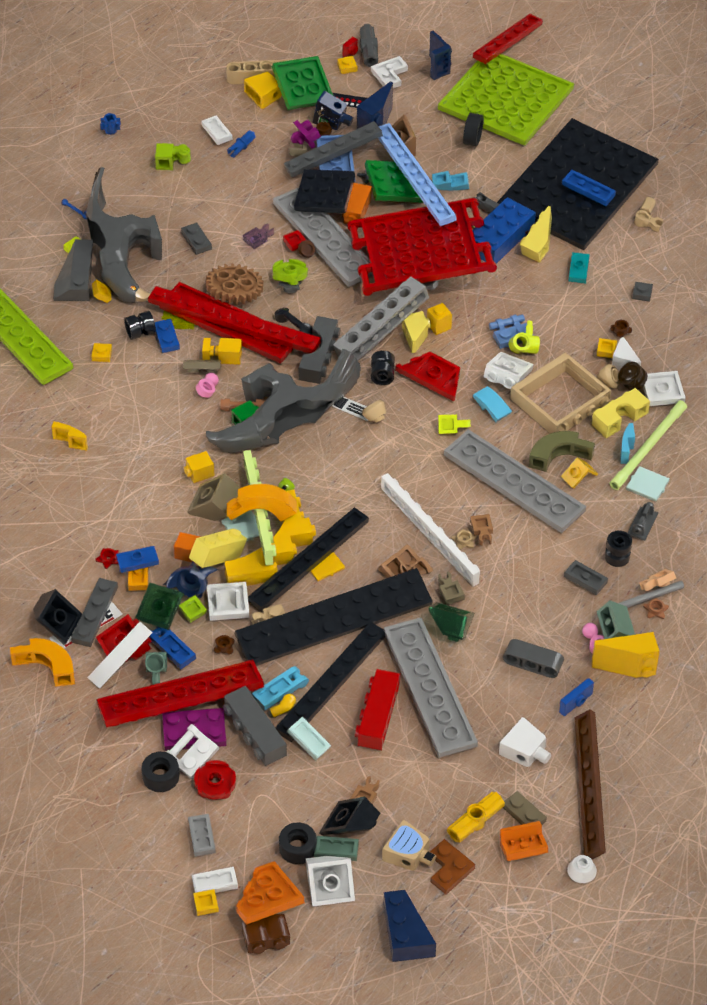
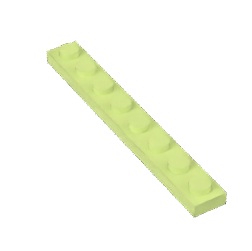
[243,450,276,565]

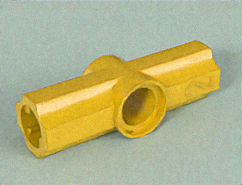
[447,792,505,843]

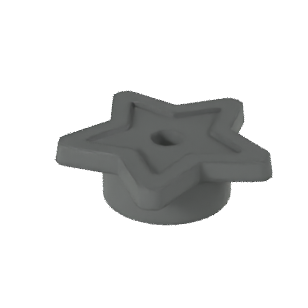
[279,281,301,293]

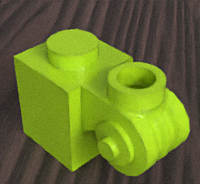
[155,143,191,170]

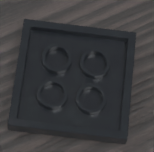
[294,169,355,213]

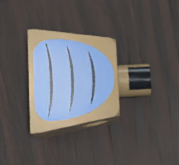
[382,820,436,871]

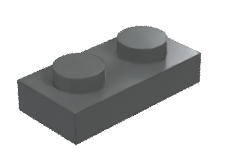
[181,222,212,255]
[564,560,608,595]

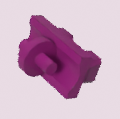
[291,119,321,149]

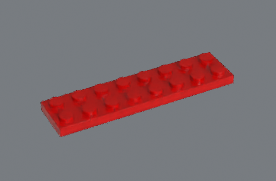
[159,282,293,364]
[96,660,264,728]

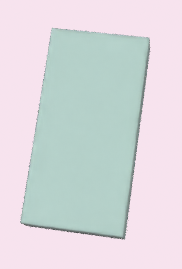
[287,717,331,761]

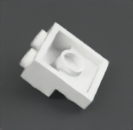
[484,352,534,389]

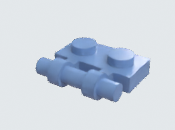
[489,314,534,349]

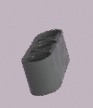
[503,639,564,678]

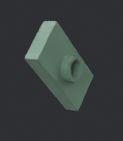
[314,836,359,861]

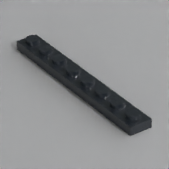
[248,507,369,612]
[275,622,385,742]

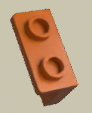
[500,821,548,861]

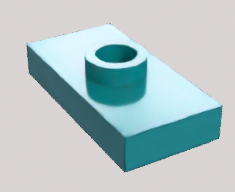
[568,252,590,283]

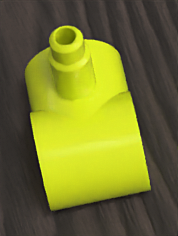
[508,320,540,354]

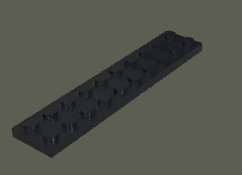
[235,568,433,666]

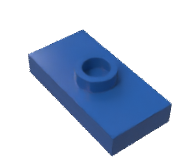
[116,546,159,573]
[559,678,594,716]

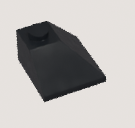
[33,589,82,645]
[319,796,381,835]

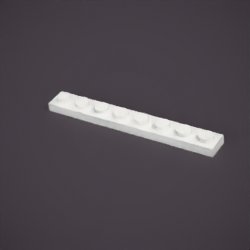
[381,473,480,587]

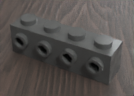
[223,686,287,766]

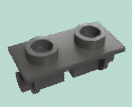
[628,502,659,541]

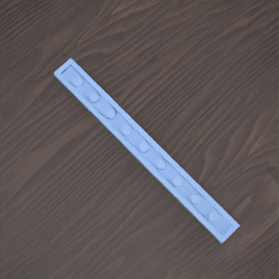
[378,123,457,226]

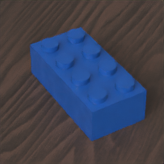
[472,197,536,264]

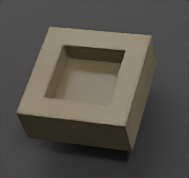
[288,143,307,157]

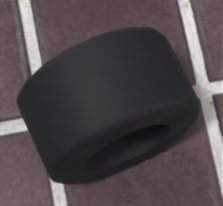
[141,751,180,792]
[279,822,317,864]

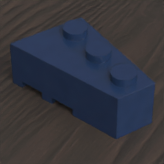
[383,890,436,962]

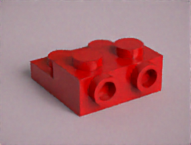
[96,614,152,663]

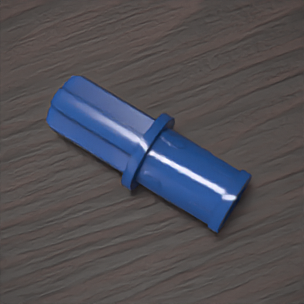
[227,130,256,158]

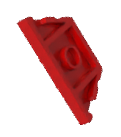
[395,352,460,401]

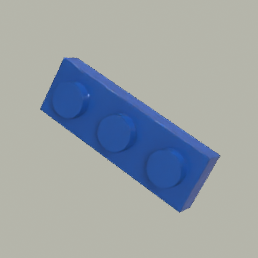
[562,170,616,206]

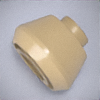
[597,364,620,389]
[362,400,386,423]

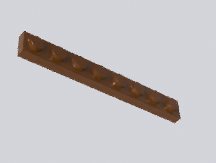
[574,709,606,859]

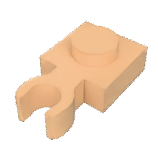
[639,569,676,591]

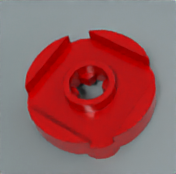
[194,760,236,800]

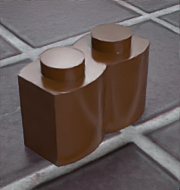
[242,914,290,954]

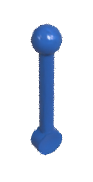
[61,199,87,219]

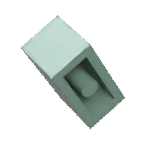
[596,600,635,639]

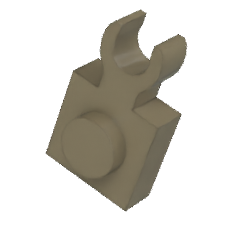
[438,572,465,605]

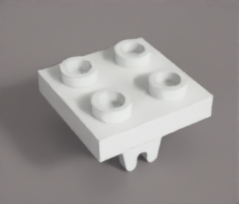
[207,582,249,621]

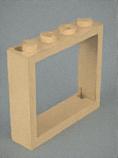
[510,352,611,433]

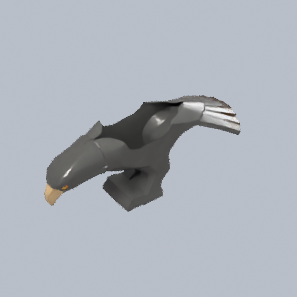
[86,167,162,303]

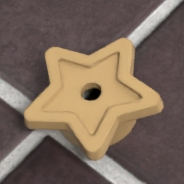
[452,529,476,550]

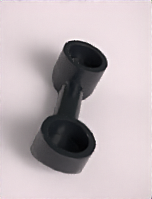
[275,308,313,335]

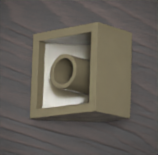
[187,473,240,521]

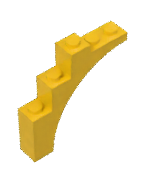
[224,490,316,586]

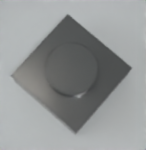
[632,282,653,302]

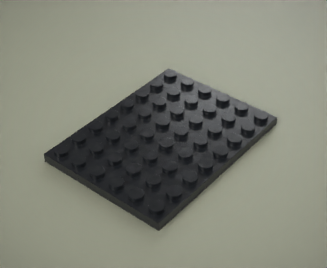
[497,118,659,250]

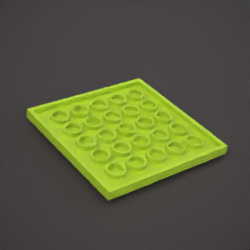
[438,54,575,146]

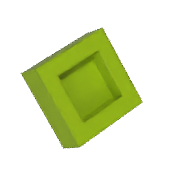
[179,595,207,623]

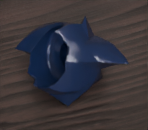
[163,562,219,598]

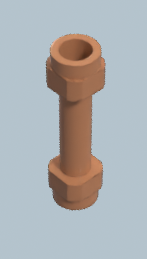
[220,398,266,411]

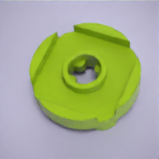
[273,259,308,285]

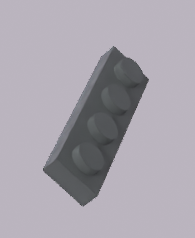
[71,578,118,647]

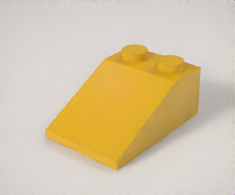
[591,632,660,678]

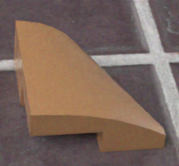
[378,544,433,578]

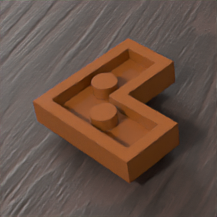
[430,839,476,895]

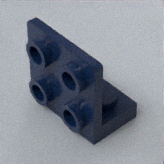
[429,30,452,80]

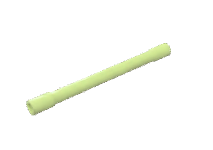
[610,400,687,490]

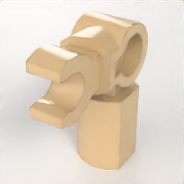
[634,197,663,232]

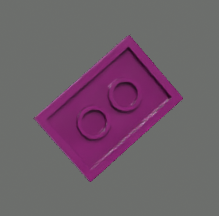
[162,708,227,751]

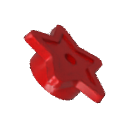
[95,548,119,569]

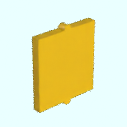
[310,552,345,581]

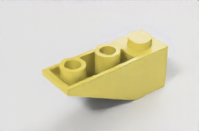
[520,206,552,263]

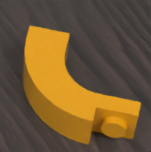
[227,484,297,522]
[10,638,75,687]

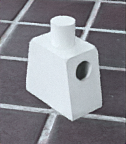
[499,717,551,767]

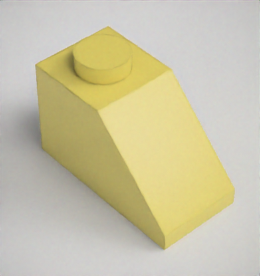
[402,311,430,353]

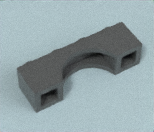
[299,316,341,384]

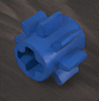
[100,113,121,135]

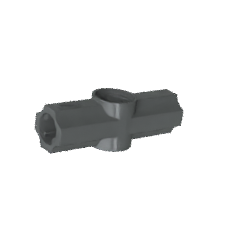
[360,24,378,67]

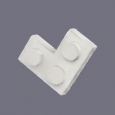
[371,56,408,88]

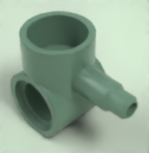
[145,652,167,685]

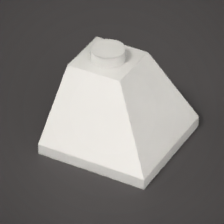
[306,856,355,906]

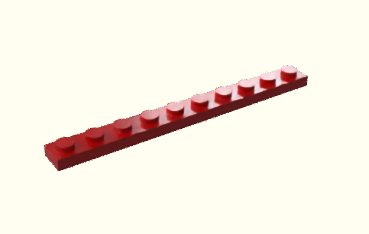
[148,286,321,354]

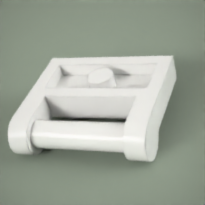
[166,724,219,779]

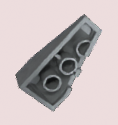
[54,239,93,301]

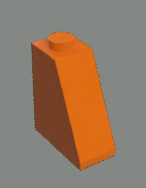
[342,183,372,224]

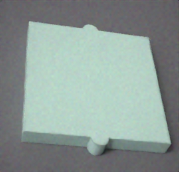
[626,466,670,502]
[222,510,259,541]

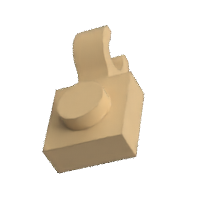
[251,604,285,625]

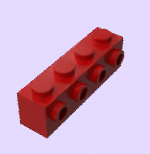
[355,669,400,751]

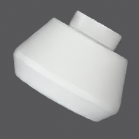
[567,855,597,883]

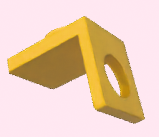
[561,457,598,489]

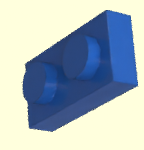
[155,319,180,353]

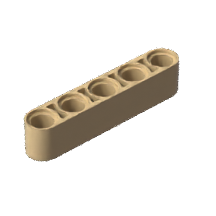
[226,59,295,84]

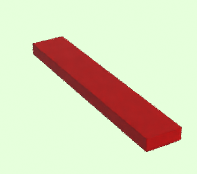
[472,14,543,64]

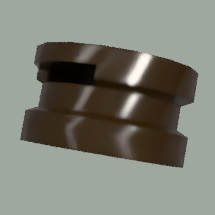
[618,361,648,391]

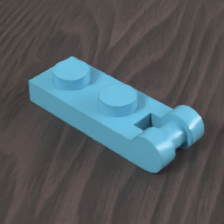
[252,666,309,711]

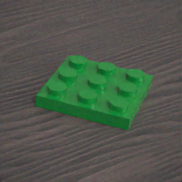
[271,56,333,110]
[365,160,423,203]

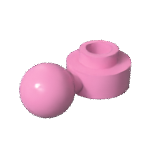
[196,373,219,398]
[582,623,604,654]

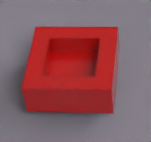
[342,36,358,58]
[283,230,306,252]

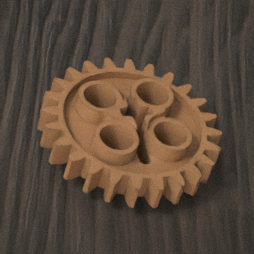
[205,263,264,305]

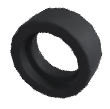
[463,113,484,147]

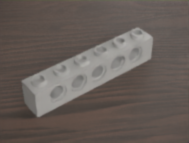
[333,277,429,360]

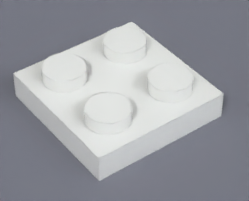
[643,371,685,406]

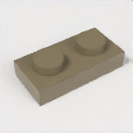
[183,360,221,372]
[503,791,547,825]

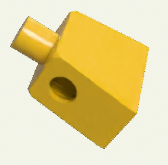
[244,72,282,109]

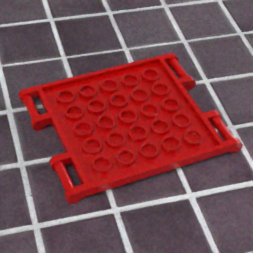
[347,198,497,296]

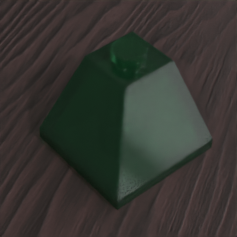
[135,583,184,630]
[429,602,475,642]

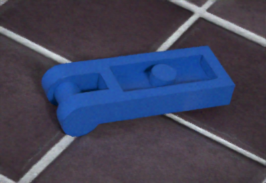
[149,623,196,670]

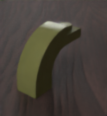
[529,431,595,472]

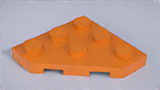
[236,861,305,925]

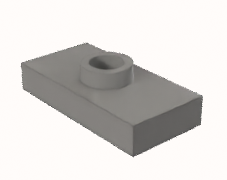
[188,814,216,856]

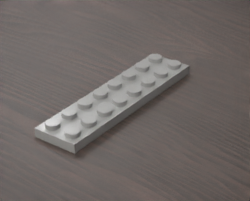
[273,187,373,287]
[444,429,586,533]
[384,618,478,758]

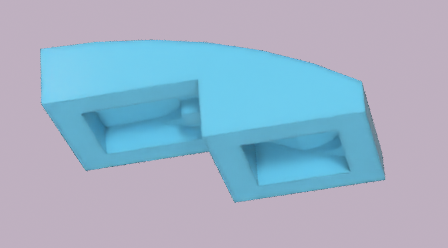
[432,171,469,191]
[473,386,512,422]
[620,423,635,464]

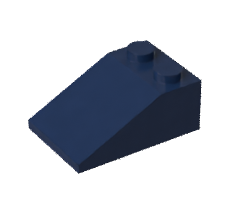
[357,81,393,129]

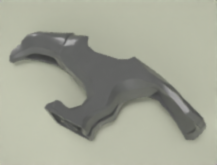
[206,349,361,453]

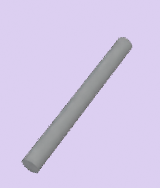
[618,581,684,608]

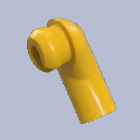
[270,693,296,717]

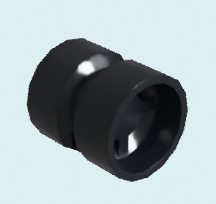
[124,311,156,340]
[371,350,395,385]
[605,530,632,567]

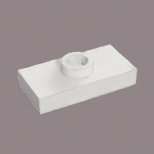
[202,115,233,145]
[192,867,238,893]

